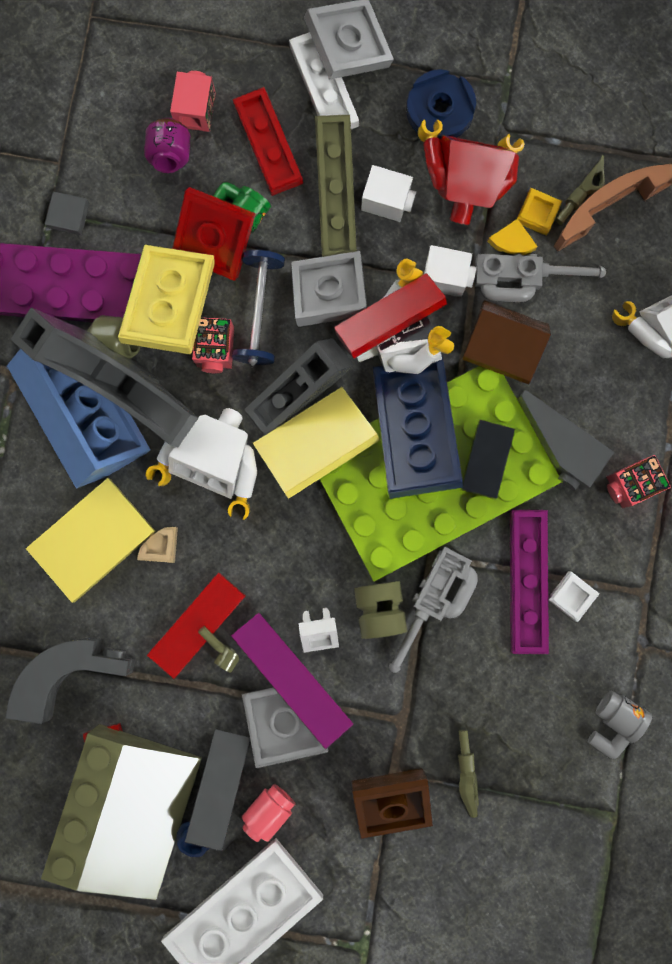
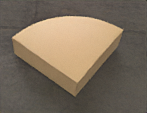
[137,527,178,563]

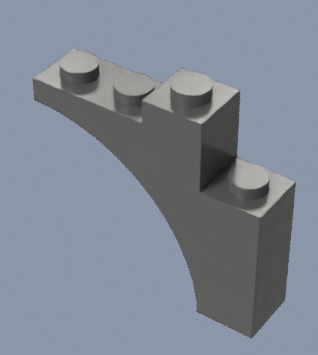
[11,307,198,448]

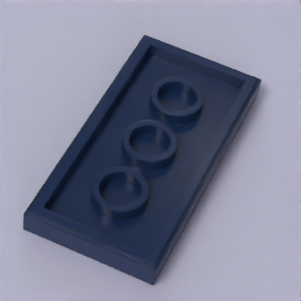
[373,355,464,499]

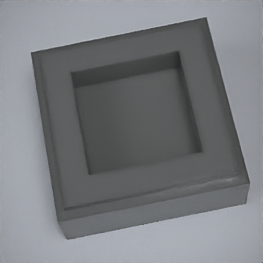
[45,192,90,236]

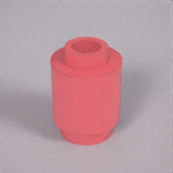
[241,784,295,842]

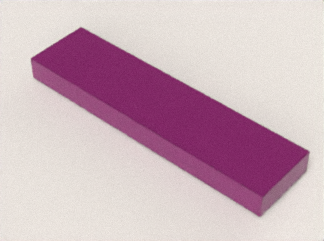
[510,510,549,654]
[231,613,354,750]

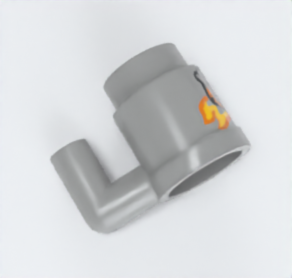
[588,690,652,759]

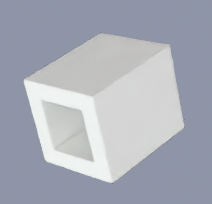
[361,165,416,222]
[424,245,476,297]

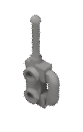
[475,253,606,302]
[389,547,478,673]

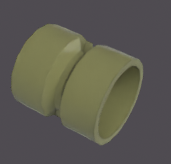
[354,581,408,639]

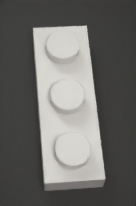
[289,32,359,129]

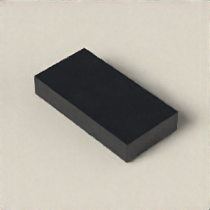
[460,420,515,499]

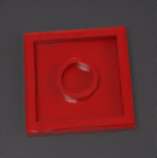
[172,187,256,281]

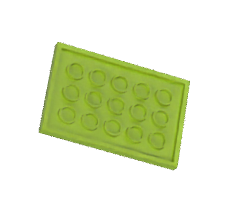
[319,366,561,582]

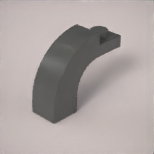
[5,638,135,724]

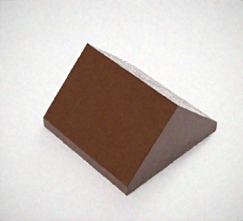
[462,300,551,385]
[352,768,433,839]

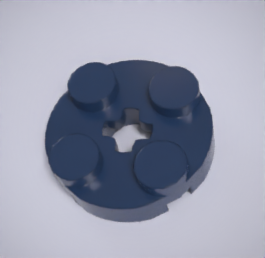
[406,69,476,140]

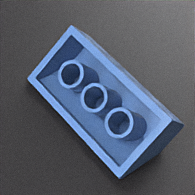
[7,349,151,488]

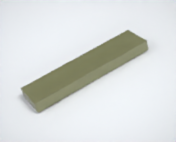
[315,114,357,257]

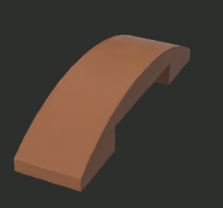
[554,164,672,252]

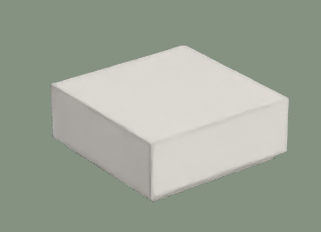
[548,571,599,622]

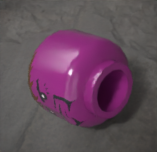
[144,118,191,173]

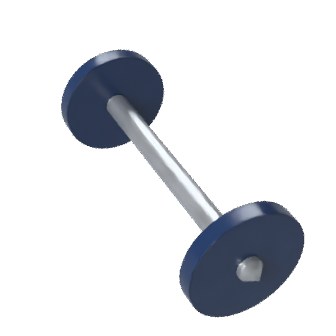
[232,250,285,366]

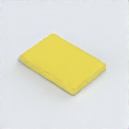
[118,245,215,355]
[253,387,380,499]
[26,478,156,603]

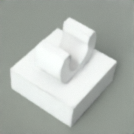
[299,608,339,653]

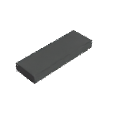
[185,729,250,851]

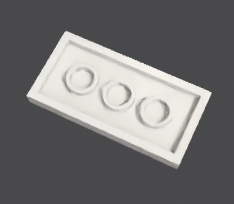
[161,838,323,964]

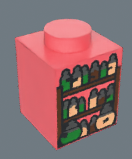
[170,71,216,132]
[192,318,234,373]
[606,455,671,508]

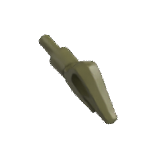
[555,155,605,225]
[458,730,479,818]

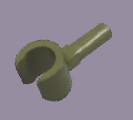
[198,626,239,673]

